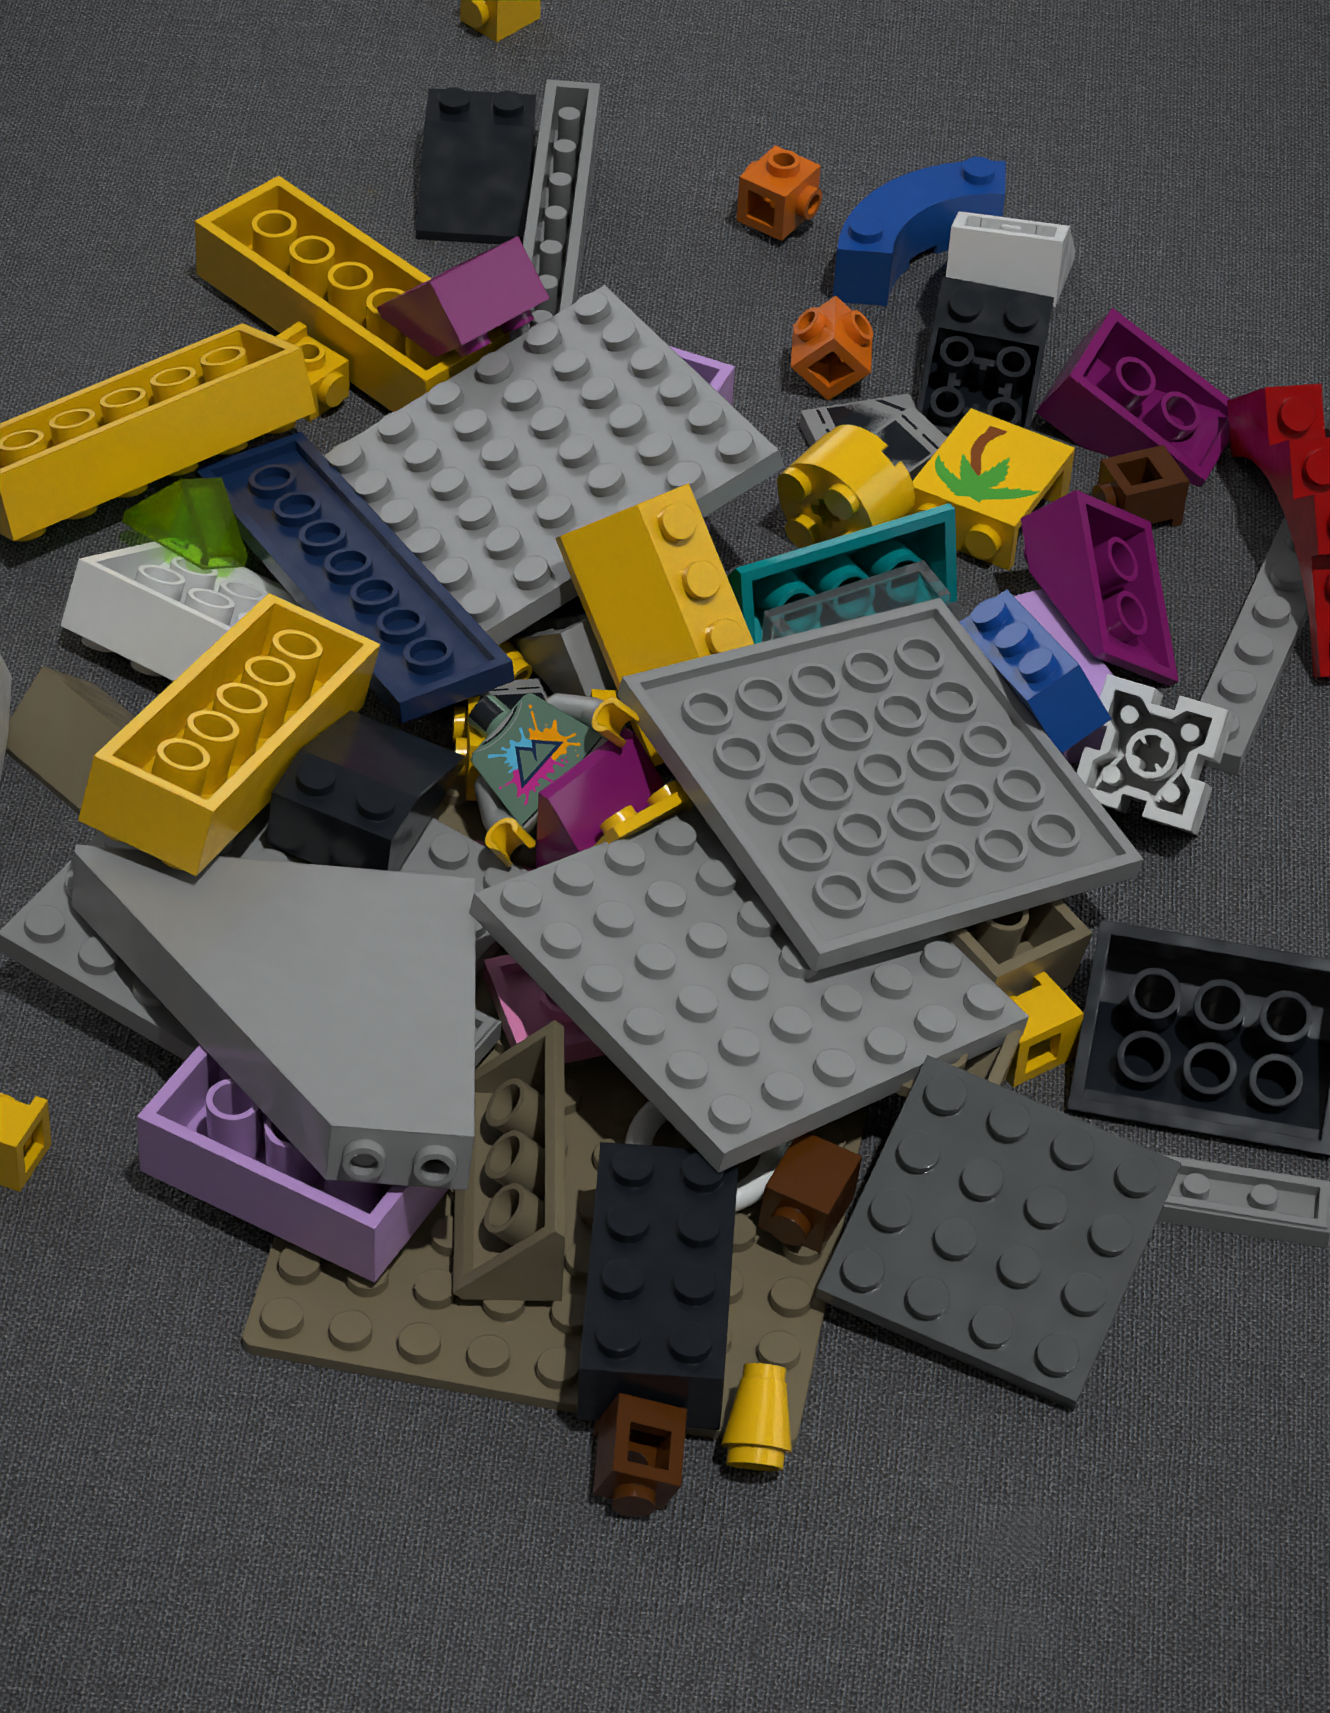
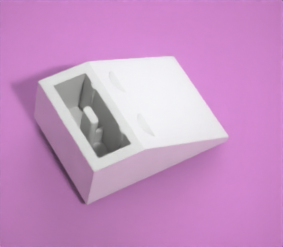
[946,211,1075,307]

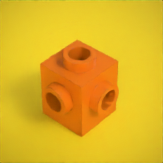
[736,145,822,241]
[791,296,873,401]

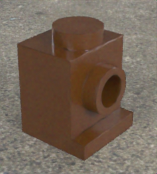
[1092,445,1189,527]
[593,1393,687,1517]

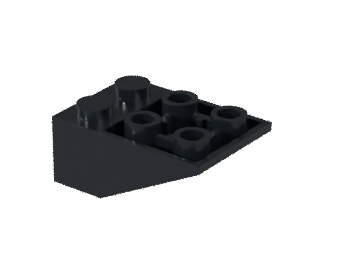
[917,276,1054,437]

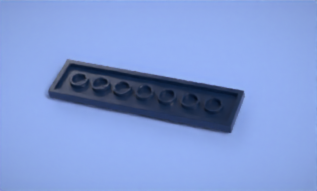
[195,432,515,723]

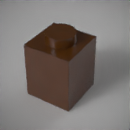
[758,1132,862,1255]

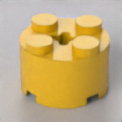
[777,425,915,548]

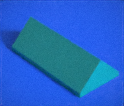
[727,503,958,644]

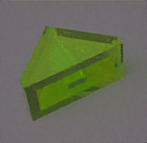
[122,477,247,570]

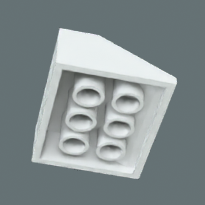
[61,536,302,681]

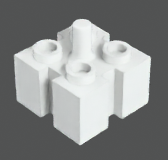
[1076,674,1235,836]

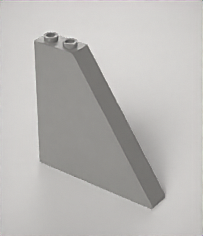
[72,844,476,1190]

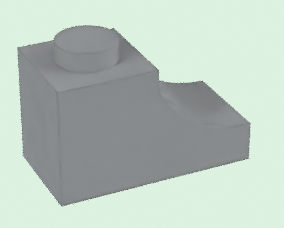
[509,611,618,697]

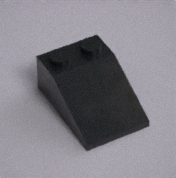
[416,87,536,244]
[267,710,466,871]

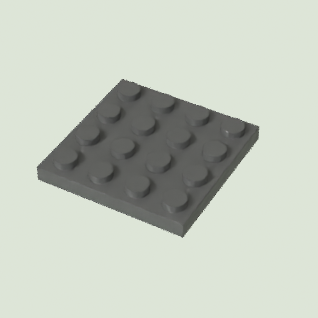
[816,1055,1182,1411]

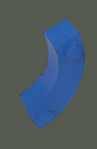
[833,157,1006,306]

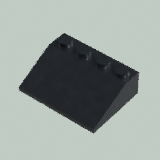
[1067,919,1330,1158]

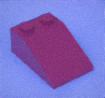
[1035,307,1230,487]
[1021,490,1179,686]

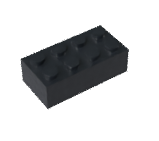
[577,1142,739,1430]

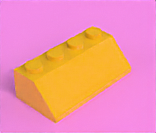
[555,483,754,767]

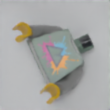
[468,693,640,868]

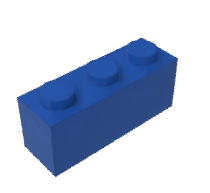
[959,589,1112,754]

